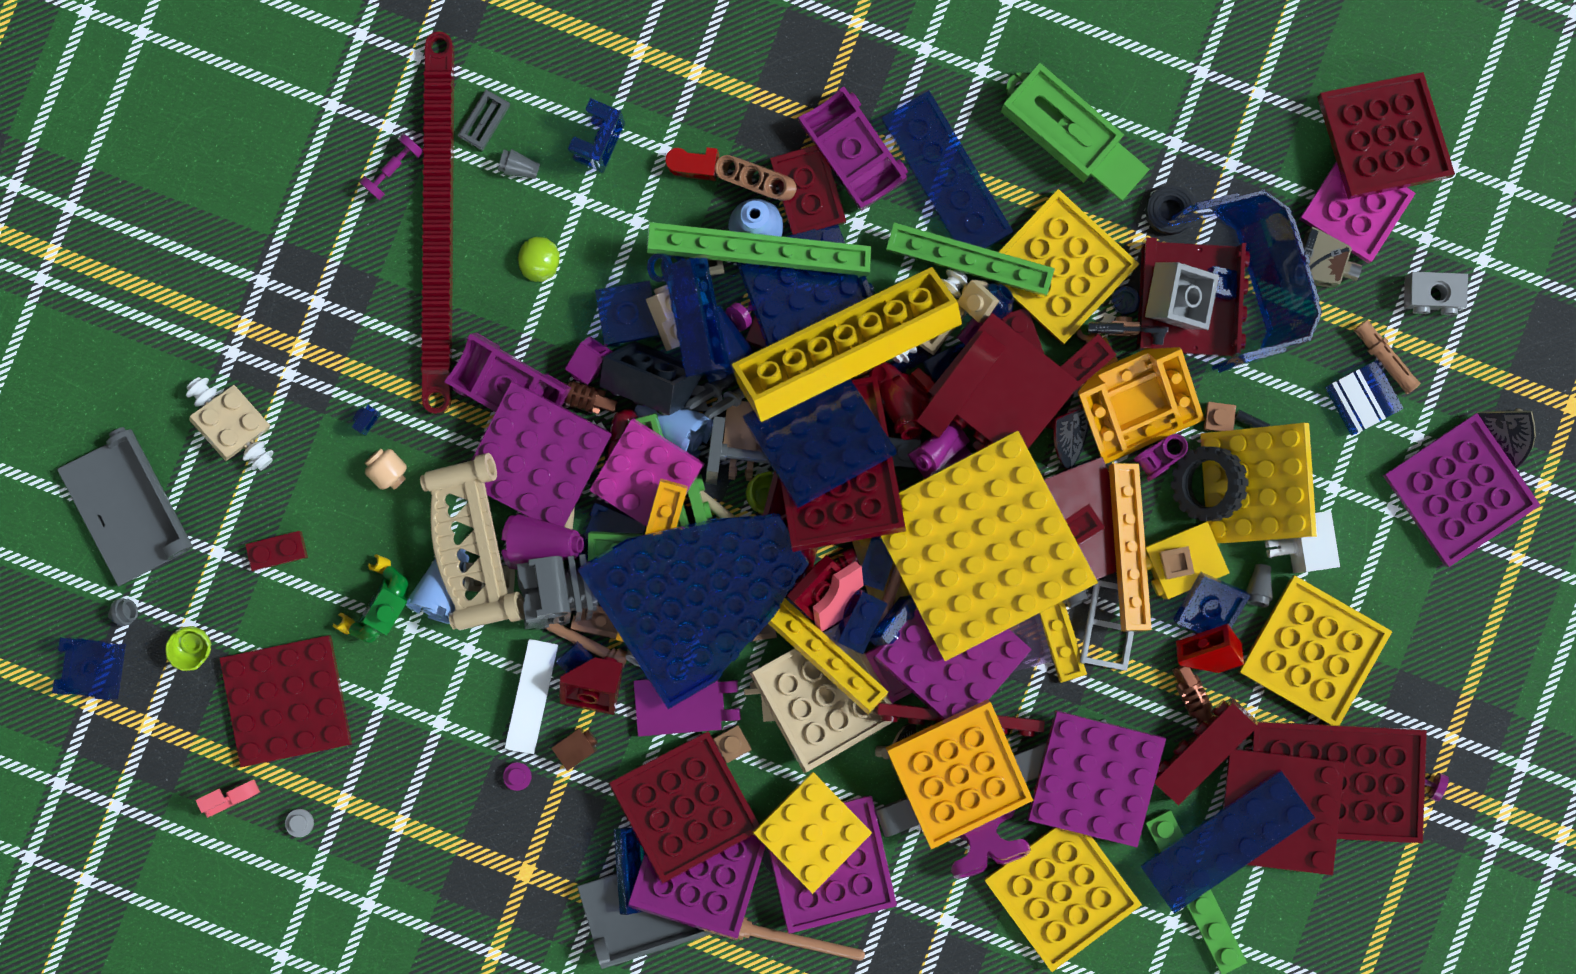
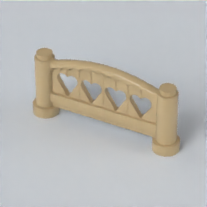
[420,453,525,630]

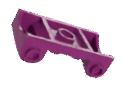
[799,87,908,212]
[445,332,571,412]
[907,421,972,479]

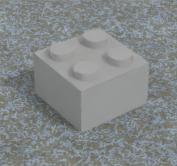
[1145,262,1219,330]

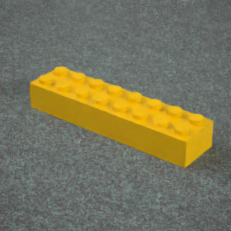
[731,267,962,422]

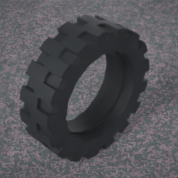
[1171,446,1248,521]

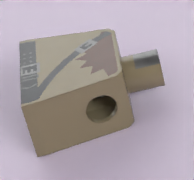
[1290,227,1362,288]

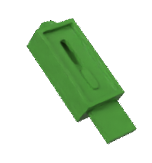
[1001,63,1150,202]

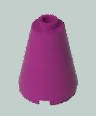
[502,514,584,570]

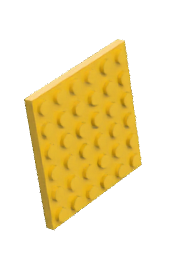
[881,431,1098,661]

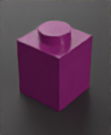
[565,336,613,385]

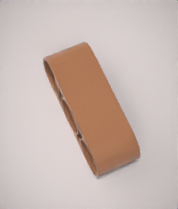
[715,155,796,201]

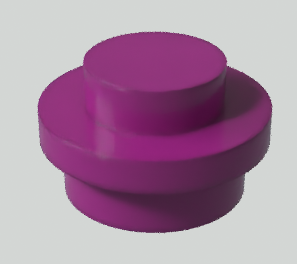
[503,762,532,791]

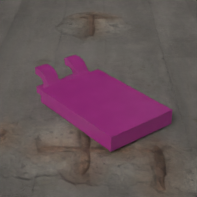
[634,674,741,737]

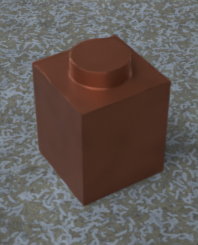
[551,727,598,771]

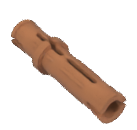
[1353,319,1421,394]

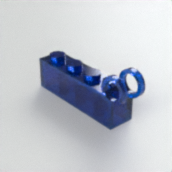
[647,253,729,377]

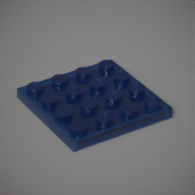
[736,225,866,347]
[742,379,897,508]

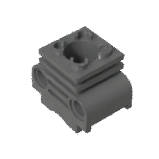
[517,554,598,630]

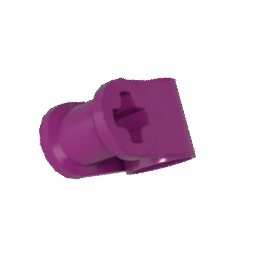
[1133,434,1188,482]

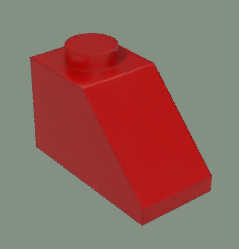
[1176,624,1244,673]

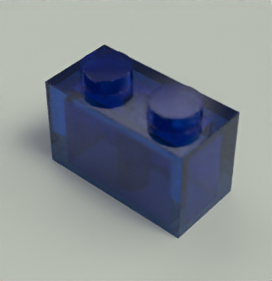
[833,589,888,654]

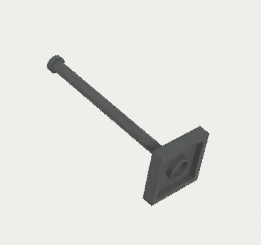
[706,416,778,485]

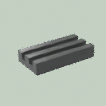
[458,89,510,151]

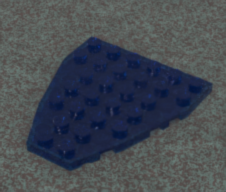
[578,514,809,709]

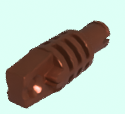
[562,381,618,415]
[1172,666,1213,724]

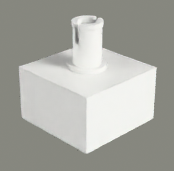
[1265,511,1340,573]

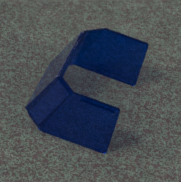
[1168,190,1323,373]

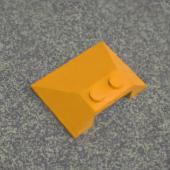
[1078,347,1205,464]

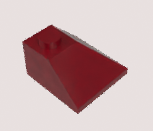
[560,657,623,715]

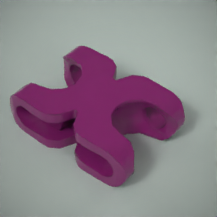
[951,810,1031,879]

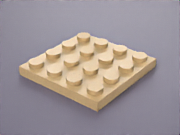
[750,620,900,773]

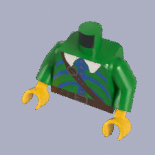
[333,554,409,643]

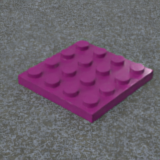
[471,381,613,527]
[1383,413,1541,567]
[874,608,1032,720]
[1027,710,1166,847]
[768,795,897,934]
[628,835,766,941]

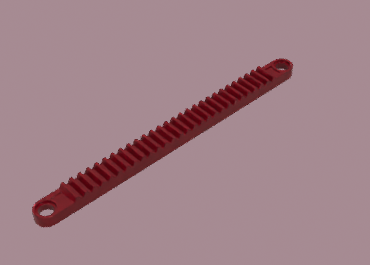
[421,31,454,415]

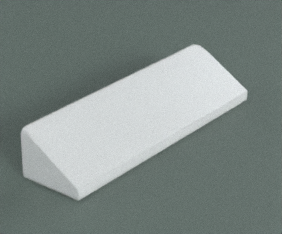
[505,639,558,754]

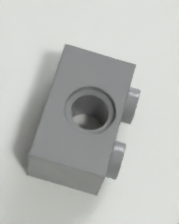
[1404,272,1468,315]

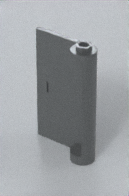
[57,427,193,587]
[577,866,714,969]

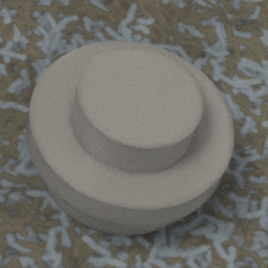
[285,809,314,837]

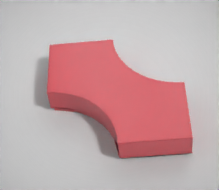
[813,561,863,632]

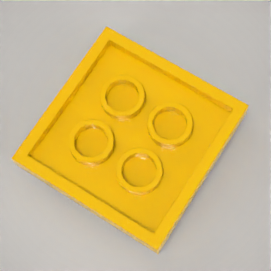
[752,772,872,894]

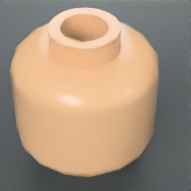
[365,448,407,490]

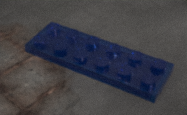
[881,91,1013,249]
[1141,770,1315,914]

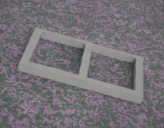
[1080,579,1134,671]

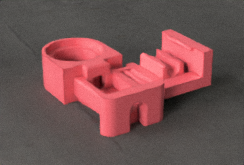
[196,780,260,818]

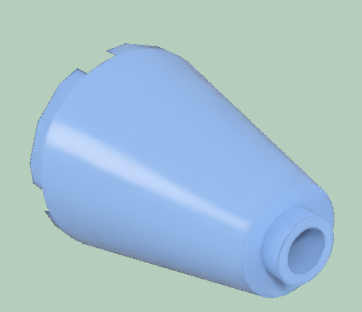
[729,199,783,237]
[634,405,714,458]
[406,549,469,624]

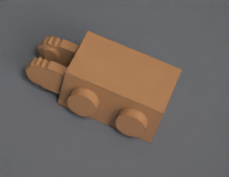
[724,401,765,481]

